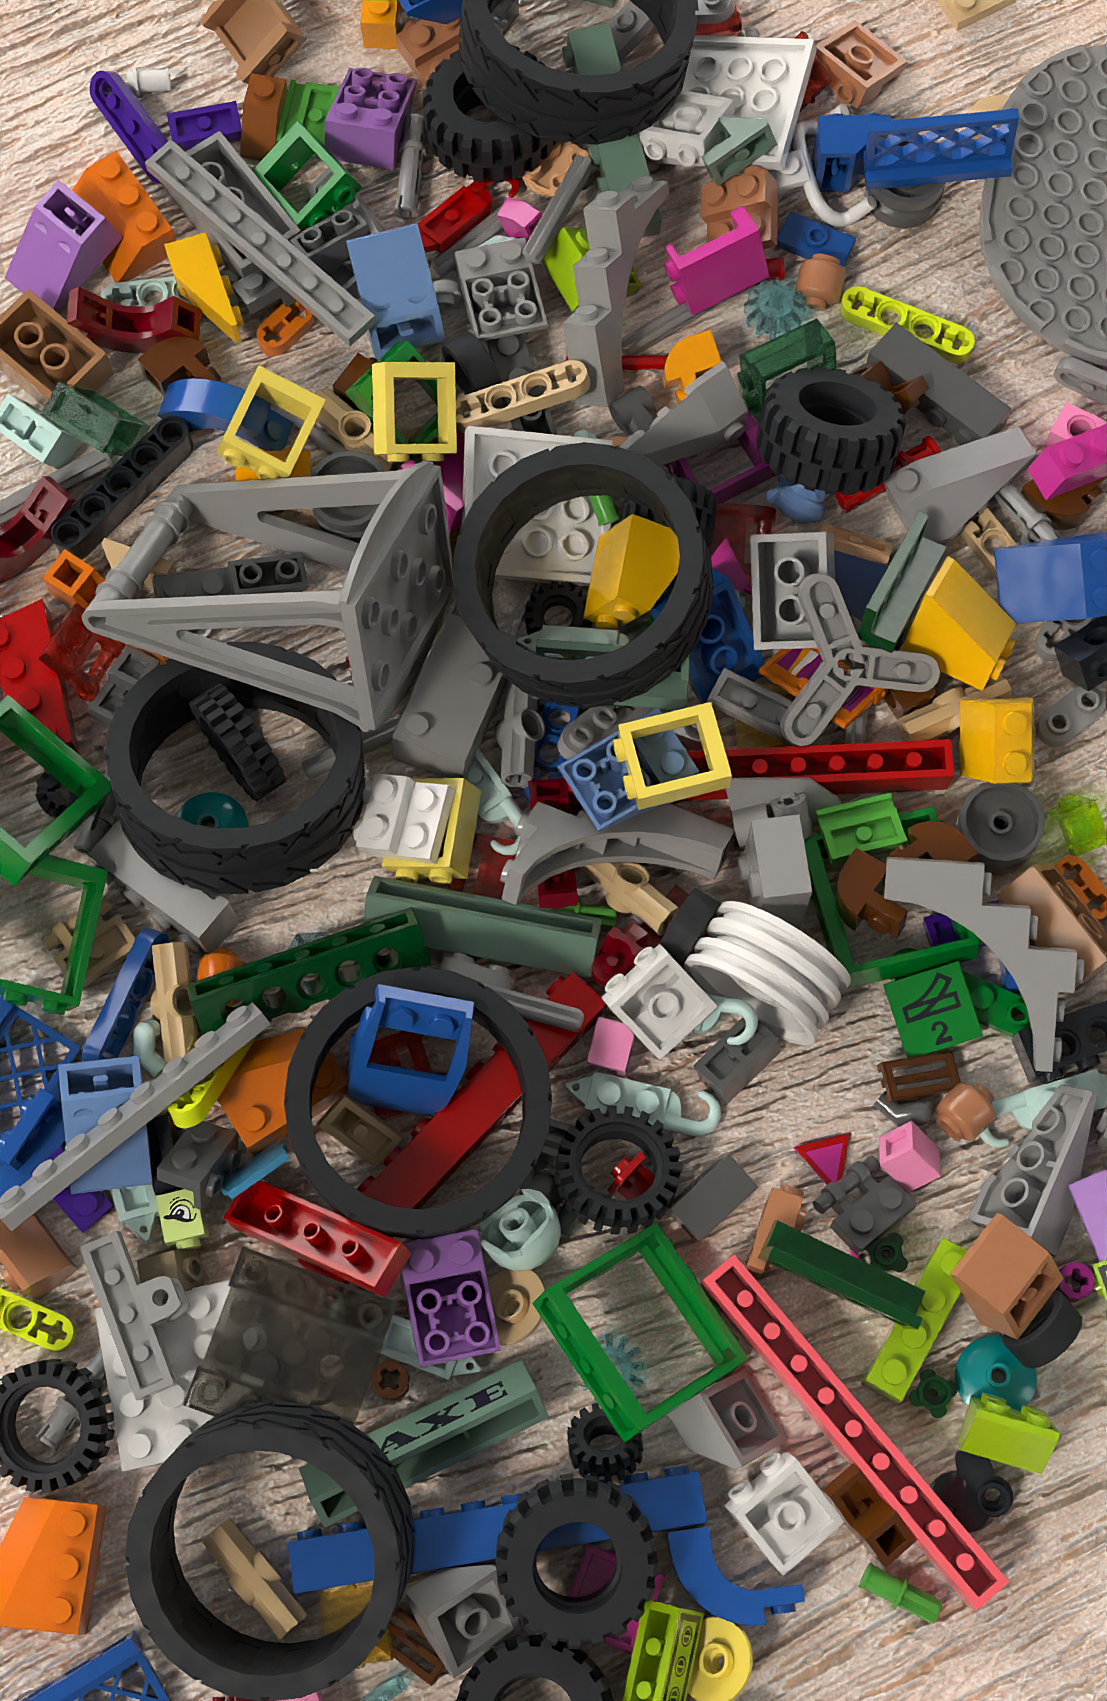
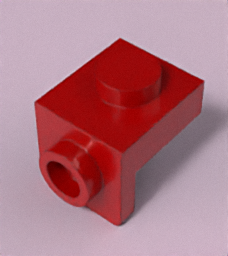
[607,1151,654,1201]

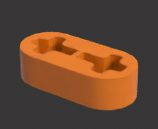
[256,301,316,356]
[1055,856,1107,922]

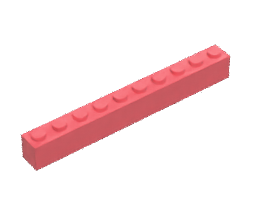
[701,1254,1009,1610]

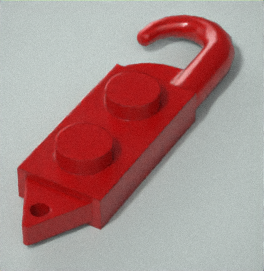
[417,177,520,253]

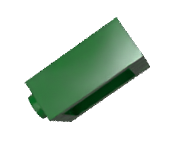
[252,121,363,231]
[345,341,457,458]

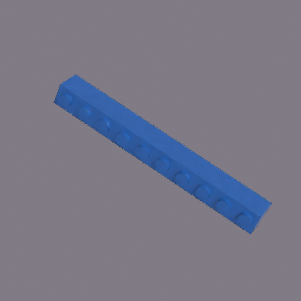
[287,1465,707,1594]

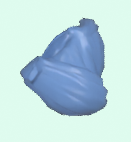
[766,476,829,523]

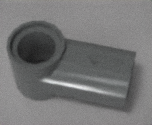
[608,385,658,436]

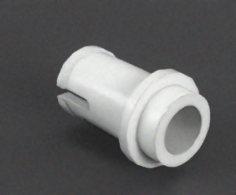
[126,67,171,96]

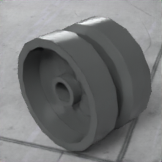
[864,135,946,229]
[310,450,385,543]
[953,782,1045,876]

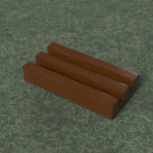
[876,1051,961,1104]
[377,1606,445,1686]

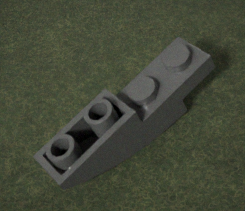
[231,205,369,315]
[486,333,557,435]
[152,553,309,598]

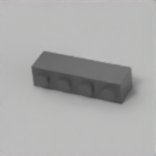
[866,322,1011,446]

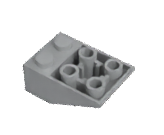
[455,237,548,342]

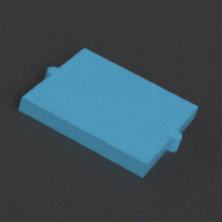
[221,1141,290,1200]

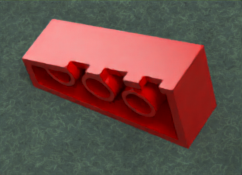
[0,599,80,770]

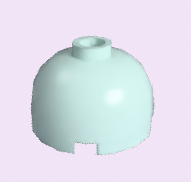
[479,1189,561,1272]

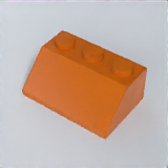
[72,151,176,283]

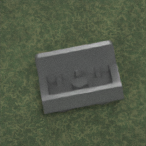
[157,1121,241,1210]

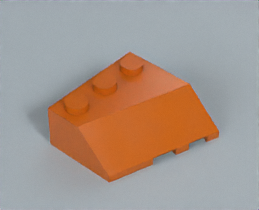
[205,1028,348,1156]
[0,1497,107,1635]

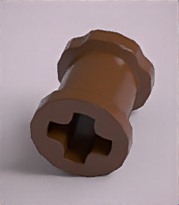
[371,1361,410,1400]

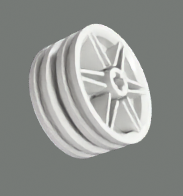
[684,901,851,1046]

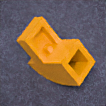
[662,329,722,404]

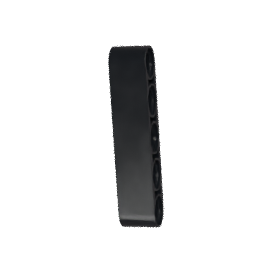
[51,416,194,560]

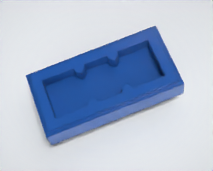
[776,212,856,268]

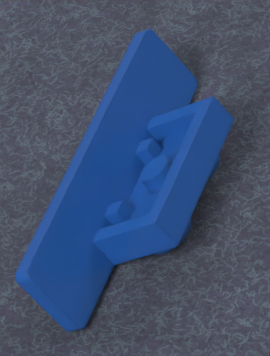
[0,1080,66,1198]

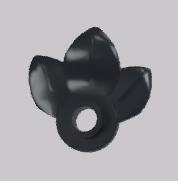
[930,1450,1014,1533]

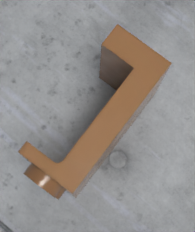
[200,0,307,84]

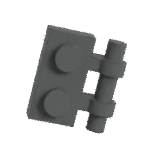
[813,1155,917,1256]

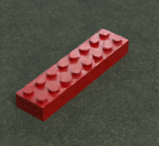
[223,1180,412,1298]

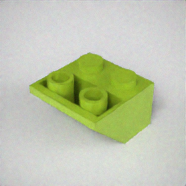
[541,227,643,312]
[957,1393,1060,1475]

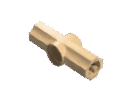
[315,387,405,472]
[897,674,1013,741]
[578,862,679,936]
[150,942,198,1063]
[202,1518,309,1640]

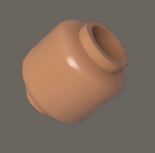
[795,254,846,311]
[936,1082,996,1142]

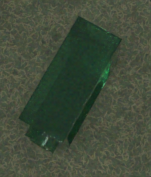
[737,318,837,423]
[41,381,151,456]

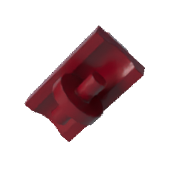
[591,922,650,986]

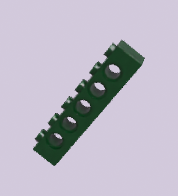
[186,907,431,1035]

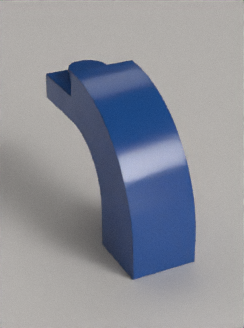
[157,379,294,451]
[666,1527,805,1626]

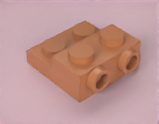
[396,17,462,88]
[810,20,907,109]
[701,166,778,249]
[746,1185,807,1280]

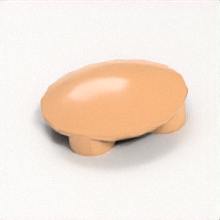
[522,141,589,197]

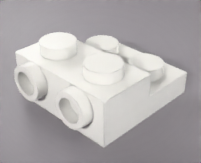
[639,90,735,166]
[353,773,455,864]
[602,944,718,1060]
[724,1451,845,1577]

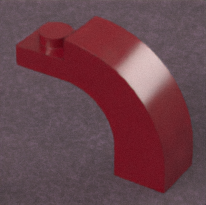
[67,286,201,353]
[0,476,76,584]
[528,778,578,909]

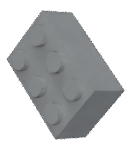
[750,532,835,650]

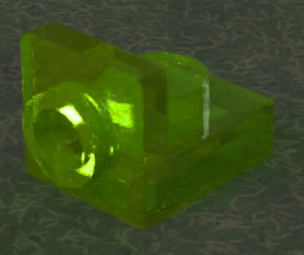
[1048,794,1107,857]

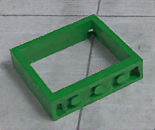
[0,695,113,887]
[804,806,983,989]
[0,855,108,1015]
[532,1222,749,1443]

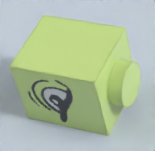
[156,1189,210,1250]

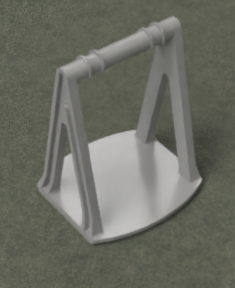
[82,461,454,732]

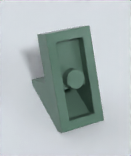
[701,117,777,186]

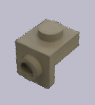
[137,1250,204,1295]

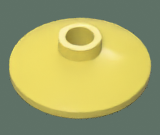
[688,1617,753,1701]

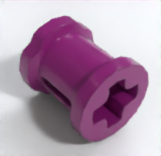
[1055,1262,1095,1303]

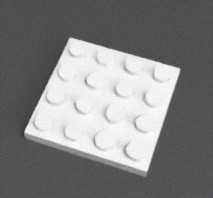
[647,35,817,171]
[462,426,613,587]
[95,1275,279,1473]

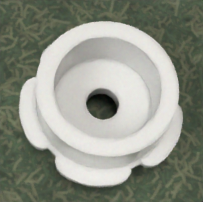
[432,280,462,310]

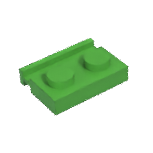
[276,80,340,154]
[815,792,907,866]

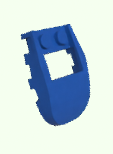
[346,984,474,1114]

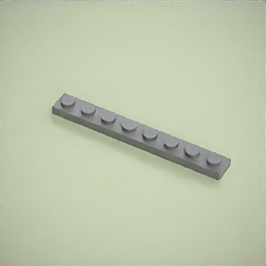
[145,140,376,346]
[0,1003,271,1231]

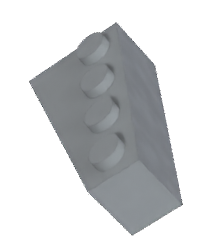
[87,820,240,954]

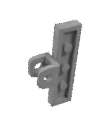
[79,1231,190,1400]

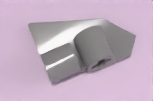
[725,778,841,847]

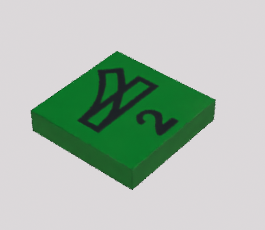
[883,961,983,1058]

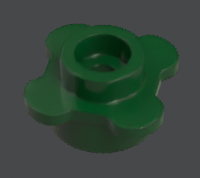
[866,1233,908,1273]
[909,1369,957,1418]

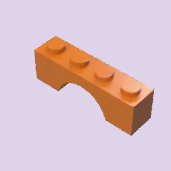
[42,549,170,665]

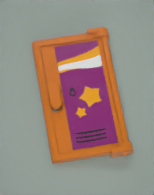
[758,648,888,729]

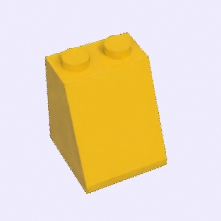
[583,514,680,630]
[900,556,1017,691]
[960,697,1034,784]

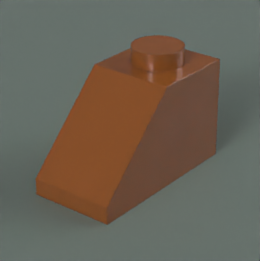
[240,73,288,161]

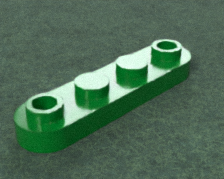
[890,948,1031,1038]

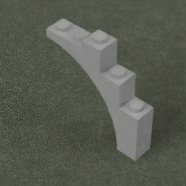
[562,176,669,407]
[500,802,735,905]
[884,856,1084,1072]

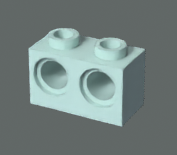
[0,393,83,469]

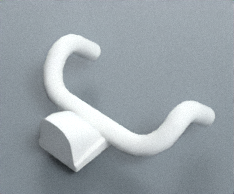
[768,104,877,227]

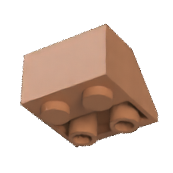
[0,1213,78,1300]
[950,1213,1064,1340]

